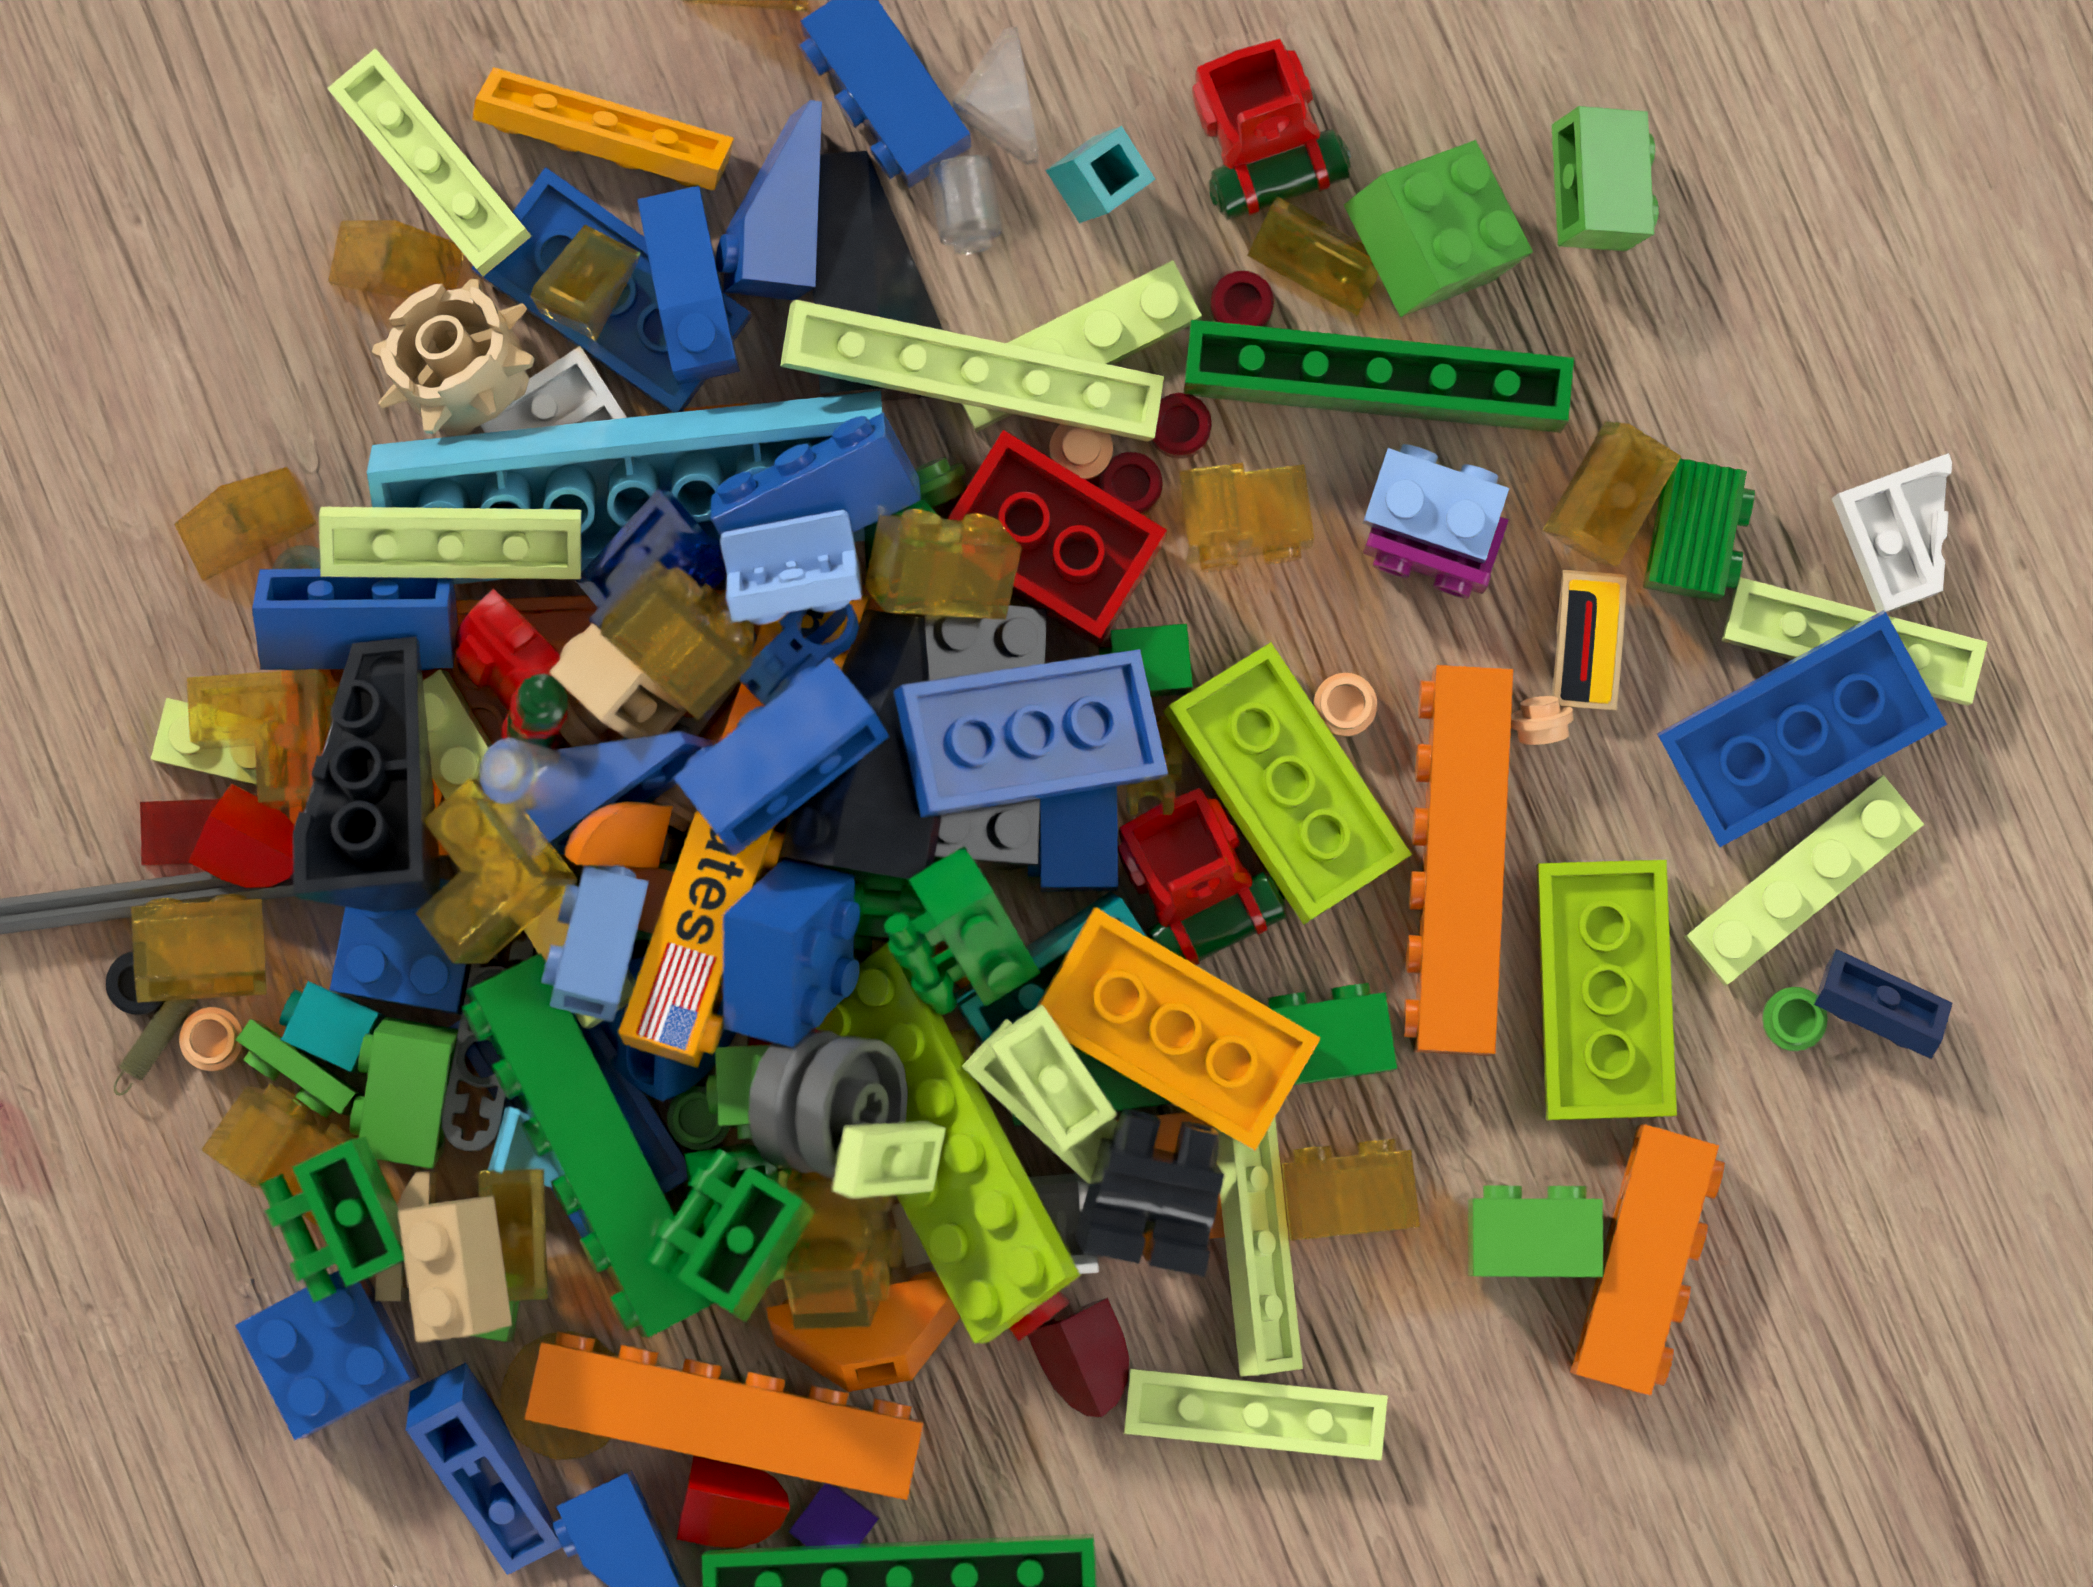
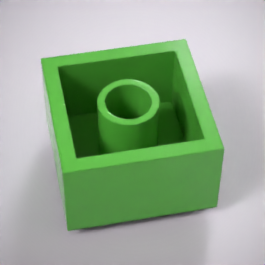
[1344,140,1533,317]

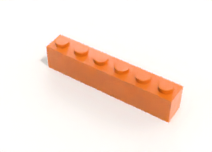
[1403,665,1513,1056]
[524,1331,924,1500]

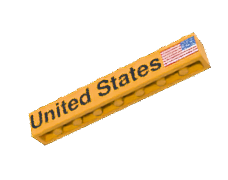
[619,573,871,1068]

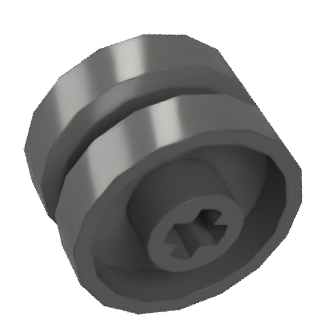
[748,1028,908,1179]

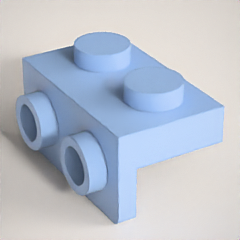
[1363,444,1509,564]
[720,510,861,624]

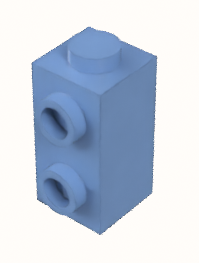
[542,865,648,1022]

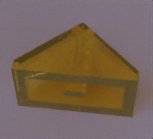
[328,220,464,299]
[530,225,641,341]
[174,467,317,581]
[478,1168,548,1301]

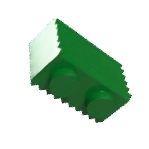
[1643,457,1755,602]

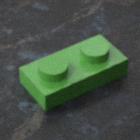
[236,1019,364,1118]

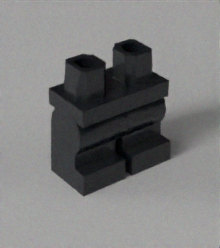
[1074,1109,1225,1277]

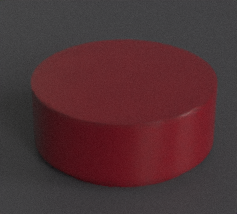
[1210,270,1274,327]
[1151,393,1212,459]
[1099,452,1163,515]

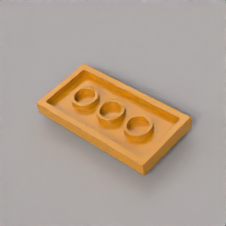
[1036,907,1321,1151]

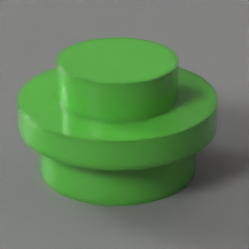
[915,457,966,507]
[1762,987,1828,1051]
[667,1086,730,1150]

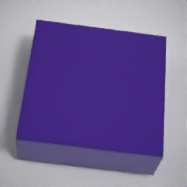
[789,1483,879,1546]

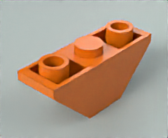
[766,1271,960,1392]

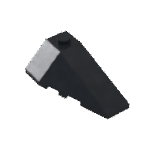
[813,150,943,401]
[781,609,942,879]
[293,637,441,912]

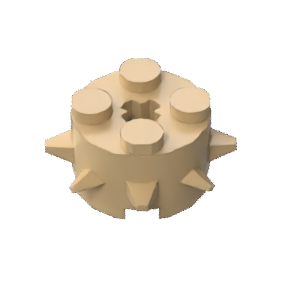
[372,279,534,436]

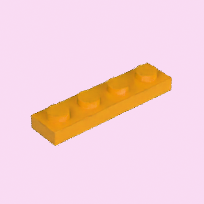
[472,67,734,191]

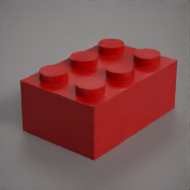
[945,430,1167,647]

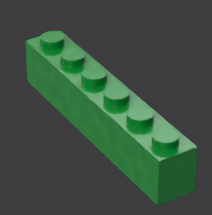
[1183,320,1574,433]
[462,953,714,1338]
[1012,983,1397,1127]
[702,1534,1096,1587]

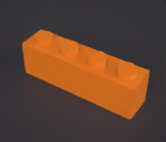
[1570,1124,1725,1396]

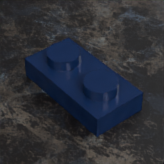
[1814,949,1953,1059]

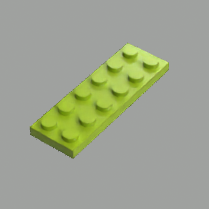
[816,943,1081,1344]

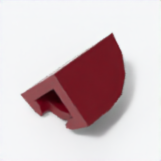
[1027,1297,1130,1418]

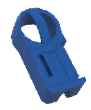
[733,603,859,706]

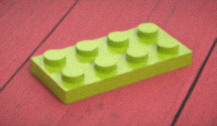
[1163,642,1412,925]
[1536,859,1677,1121]

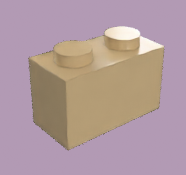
[550,623,693,739]
[398,1196,512,1342]

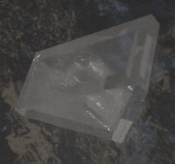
[952,26,1039,165]

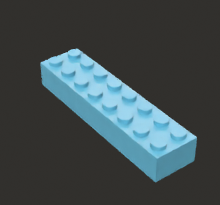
[367,391,883,585]

